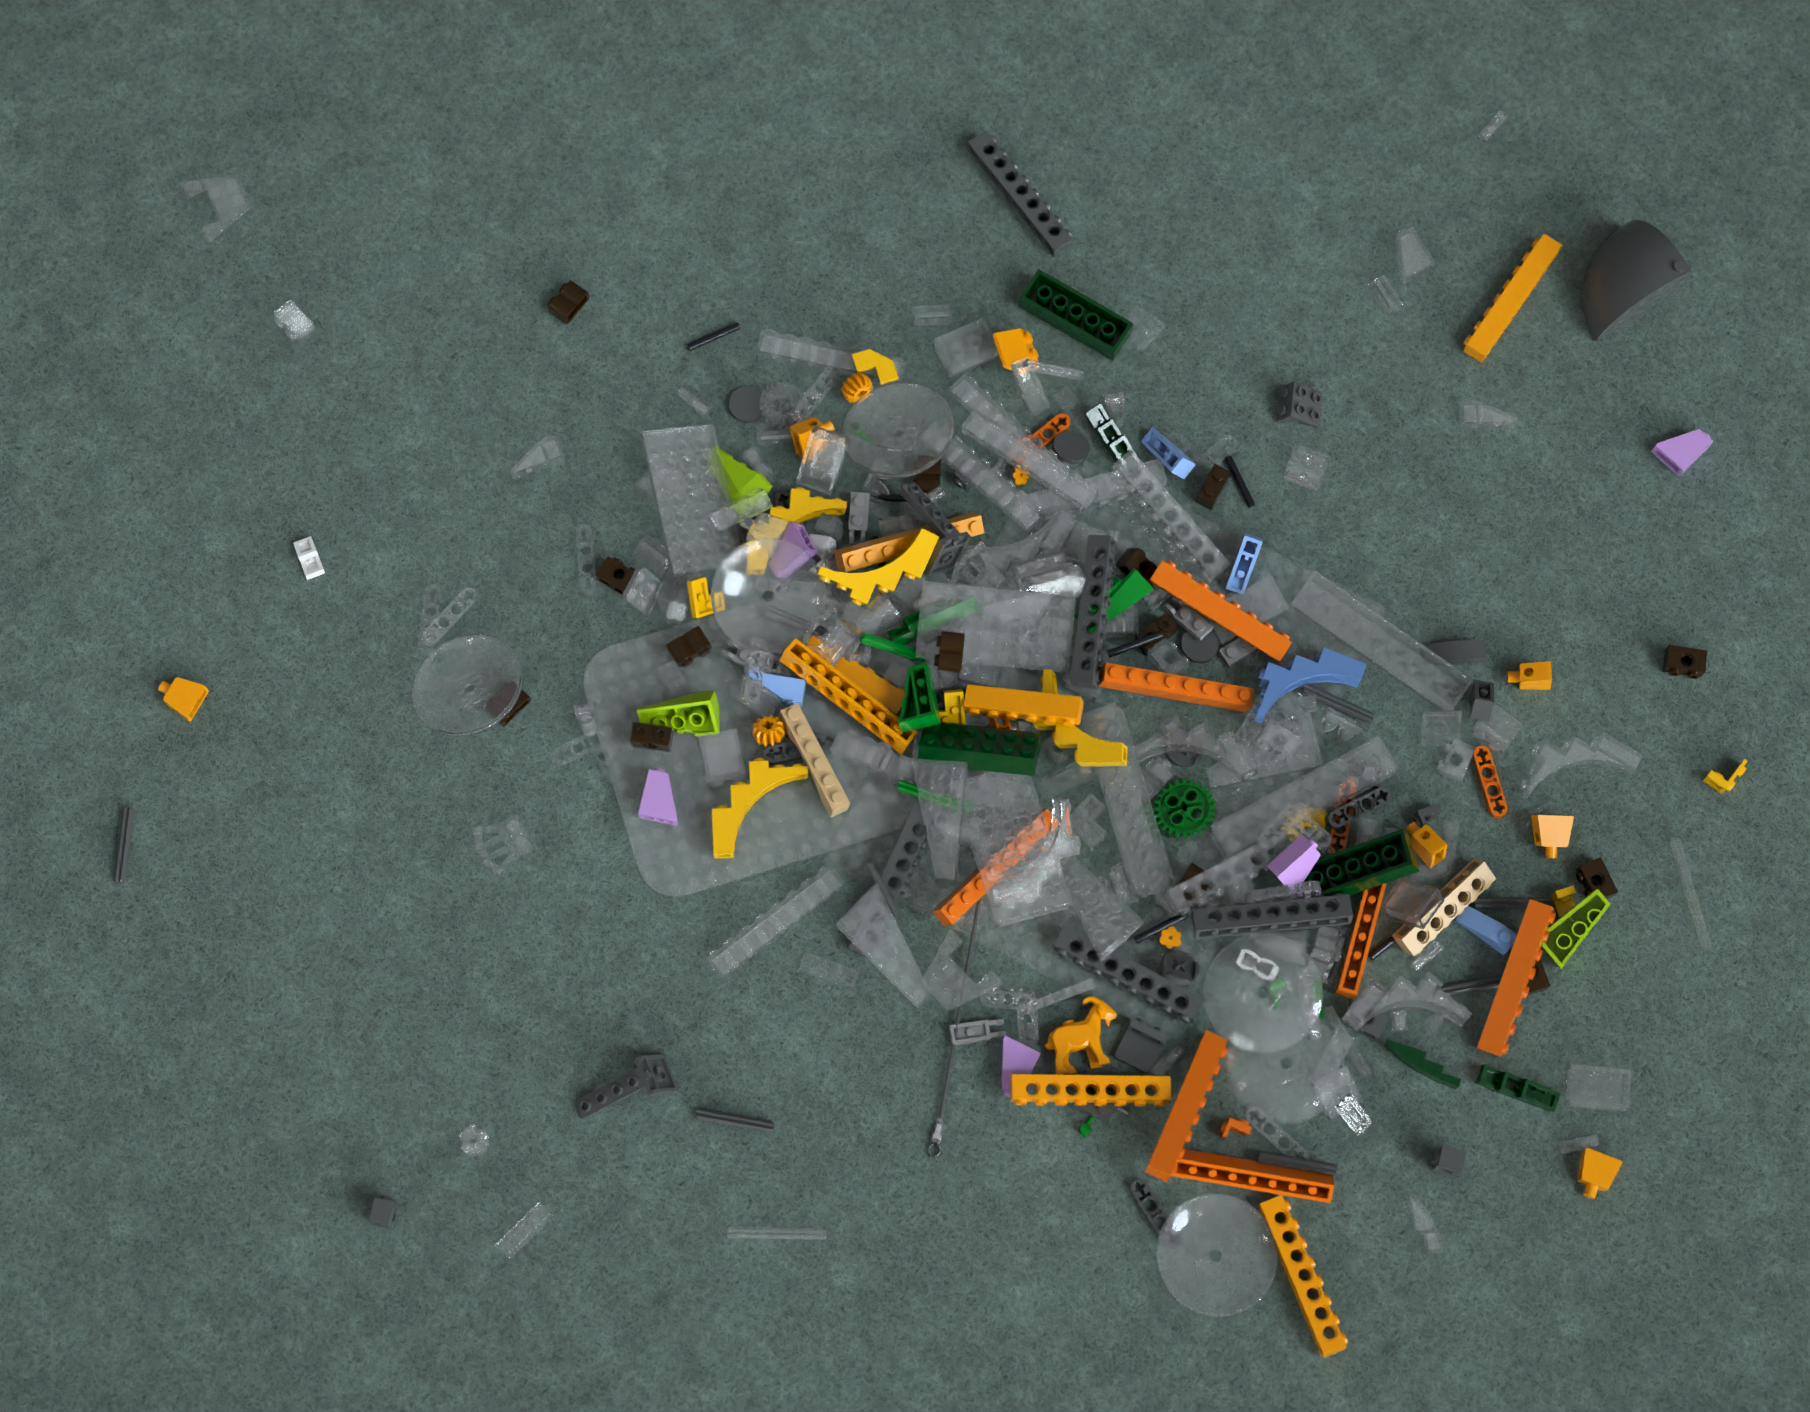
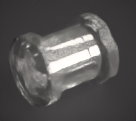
[1390,1010,1409,1033]

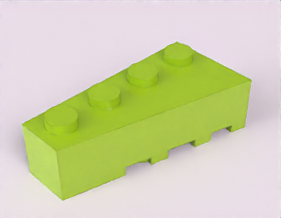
[1542,888,1610,969]

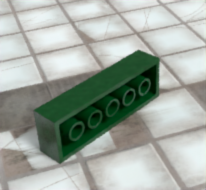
[1018,269,1134,361]
[918,722,1040,776]
[1299,829,1420,898]

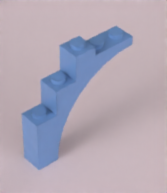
[1253,647,1367,723]

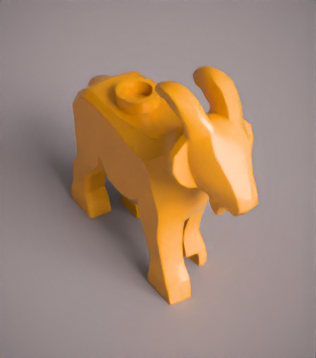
[1045,996,1117,1075]

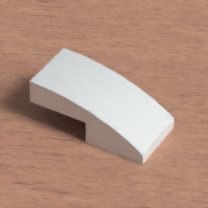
[293,536,325,580]

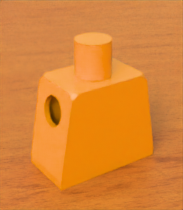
[789,417,835,462]
[1508,661,1552,690]
[158,677,209,722]
[1531,815,1573,858]
[1406,822,1448,869]
[1577,1147,1623,1199]

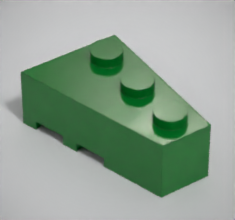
[898,663,941,733]

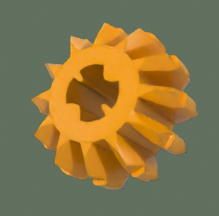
[841,372,873,404]
[752,714,785,747]

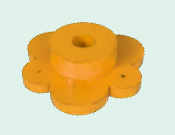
[1012,465,1030,485]
[1159,926,1181,949]

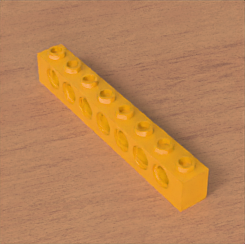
[779,638,918,755]
[1009,1074,1171,1107]
[1258,1195,1348,1359]

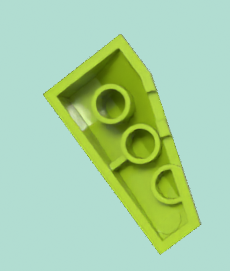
[705,446,773,517]
[636,690,720,737]

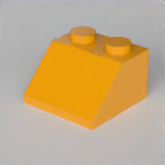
[992,328,1040,374]

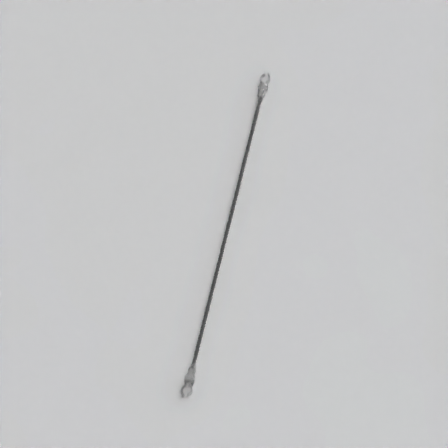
[929,772,1006,1158]

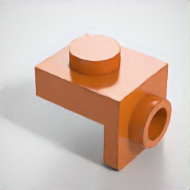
[1219,1118,1252,1140]

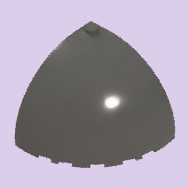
[1581,220,1691,341]

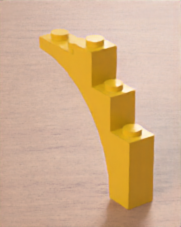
[745,487,847,577]
[816,529,939,606]
[1032,669,1128,767]
[712,758,808,859]

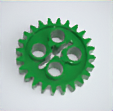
[1153,778,1217,841]

